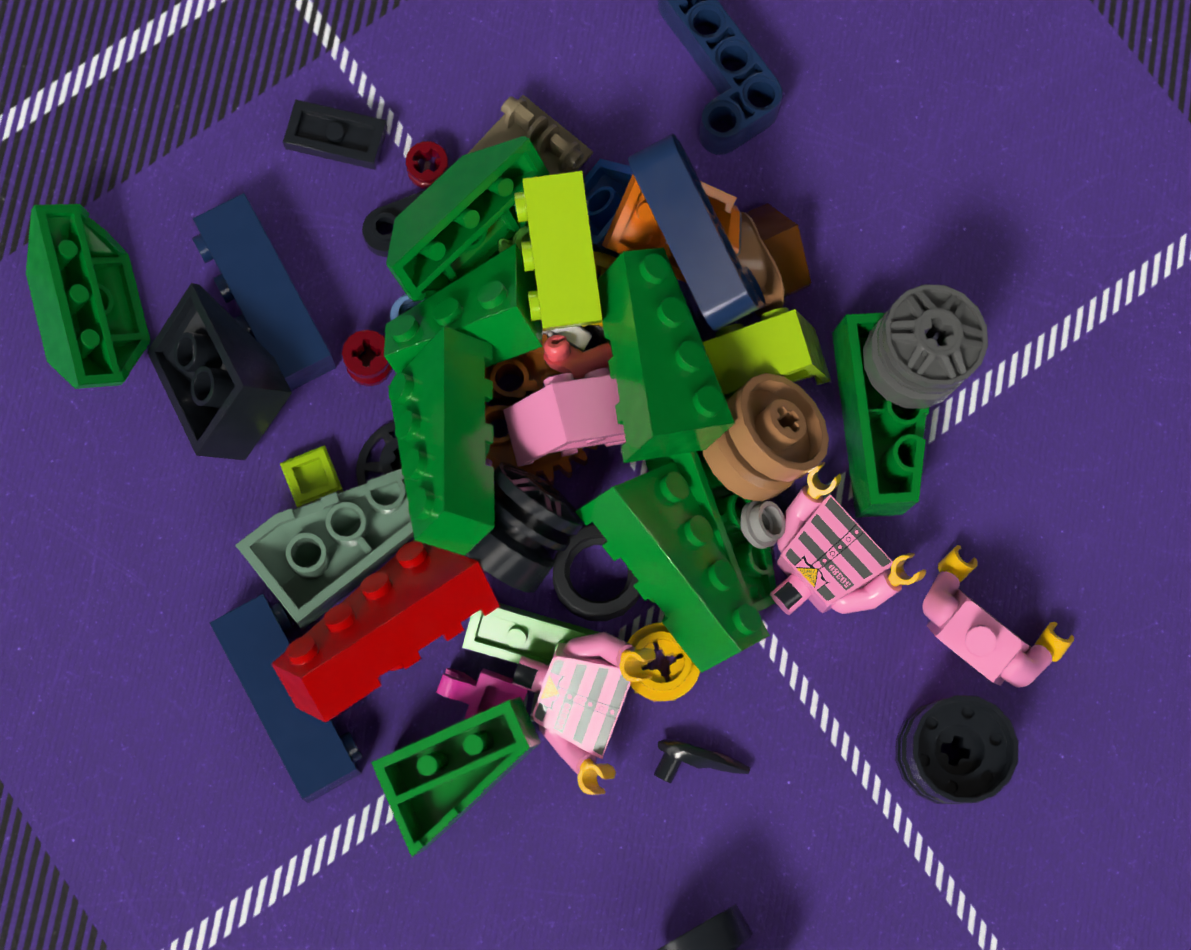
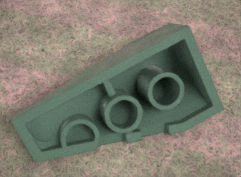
[235,469,414,630]

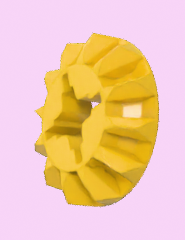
[627,623,700,702]

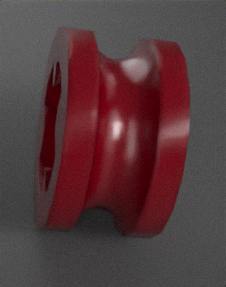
[405,141,449,189]

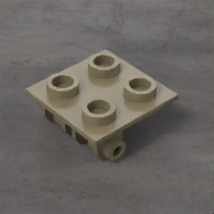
[468,95,593,175]

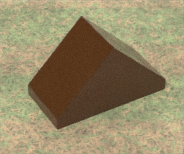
[746,203,812,298]

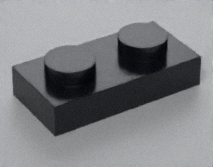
[283,99,388,170]

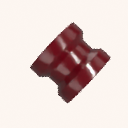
[342,330,393,386]

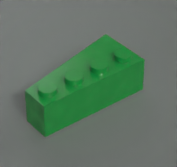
[832,313,929,518]
[575,461,770,673]

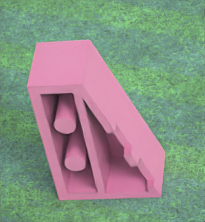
[503,367,626,467]

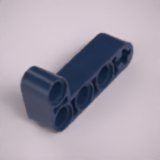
[658,0,782,155]
[628,133,766,330]

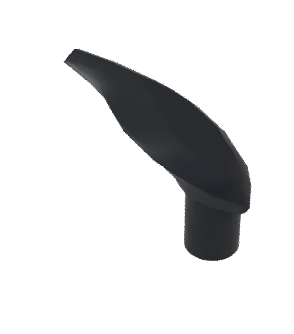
[653,739,750,783]

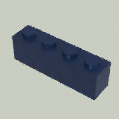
[192,193,336,391]
[210,594,363,803]

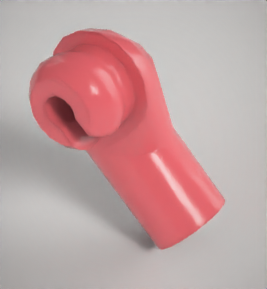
[543,335,613,379]

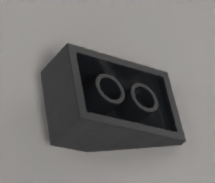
[147,283,292,461]

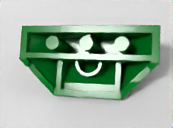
[386,136,550,301]
[26,204,150,389]

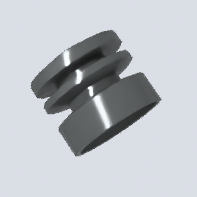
[863,284,988,409]

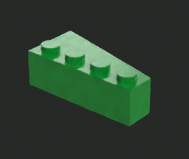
[597,248,735,463]
[388,326,494,556]

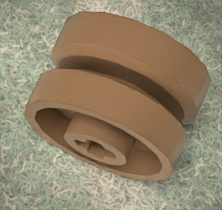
[703,373,829,502]

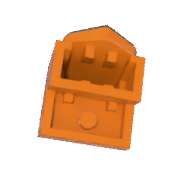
[602,174,742,283]

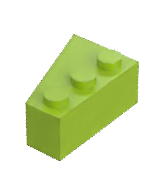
[514,171,602,331]
[702,307,831,399]

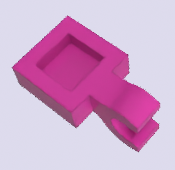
[436,667,528,719]

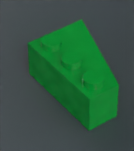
[371,697,541,857]

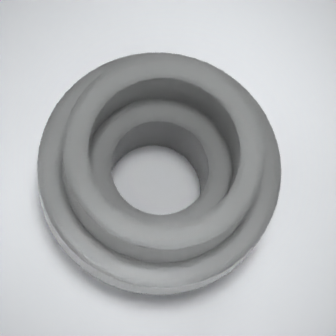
[740,501,786,549]

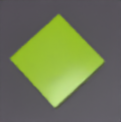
[280,445,344,508]

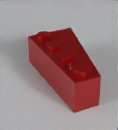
[271,539,500,723]

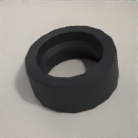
[553,524,640,621]

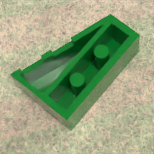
[384,243,543,374]

